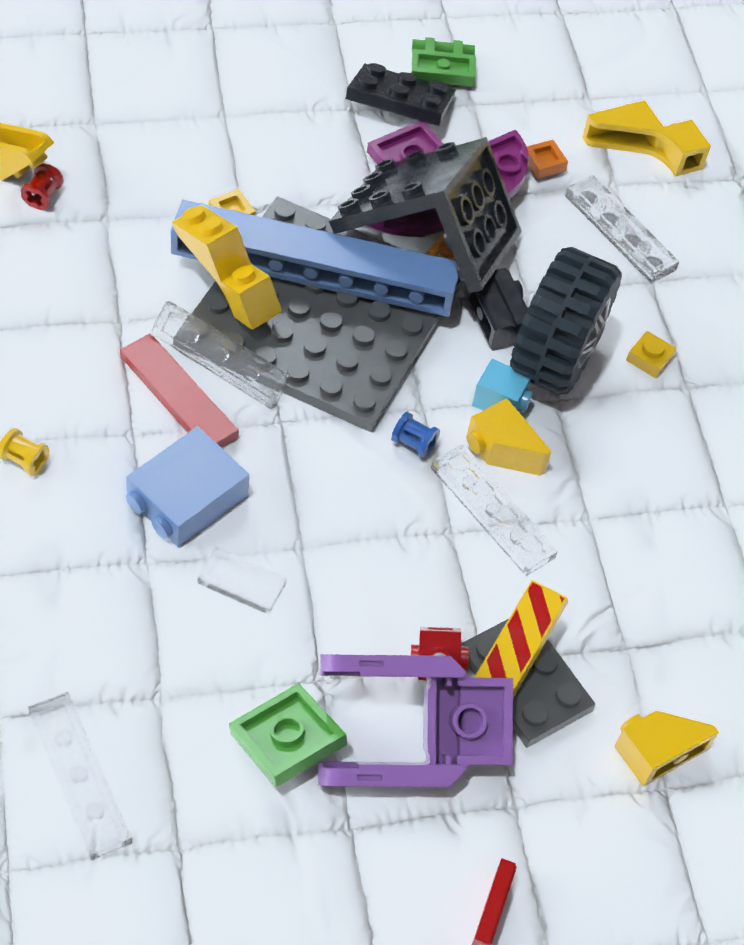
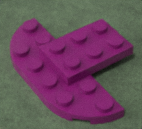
[366,121,529,238]

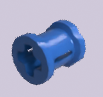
[391,411,440,459]

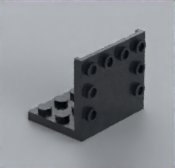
[329,137,522,293]

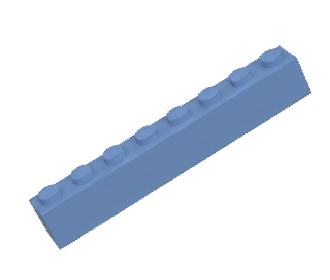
[170,199,459,317]

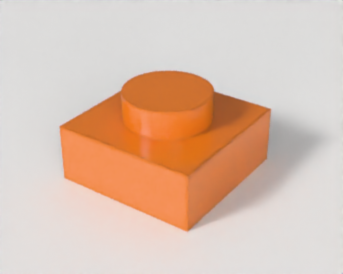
[527,139,568,179]

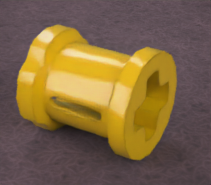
[0,428,50,476]

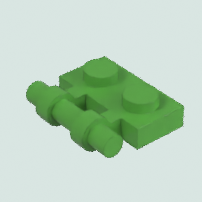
[411,37,476,87]

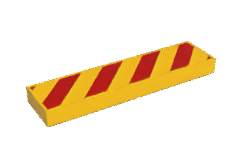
[474,580,569,698]

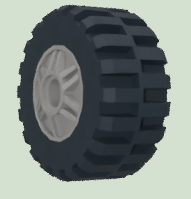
[510,247,622,395]

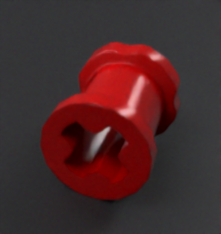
[20,163,64,210]

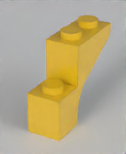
[582,100,711,177]
[0,122,55,181]
[172,205,282,330]

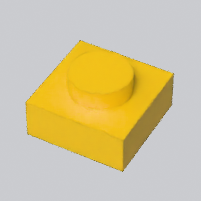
[208,188,256,215]
[626,330,677,378]

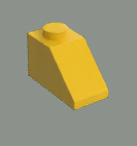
[466,398,552,476]
[614,710,719,787]

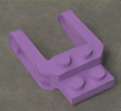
[318,654,513,787]

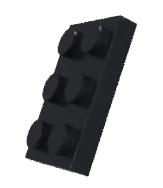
[345,63,456,126]

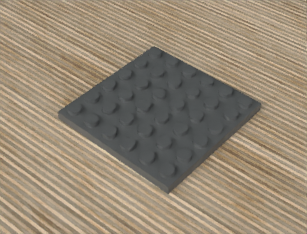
[175,196,463,433]

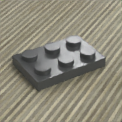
[461,618,596,748]

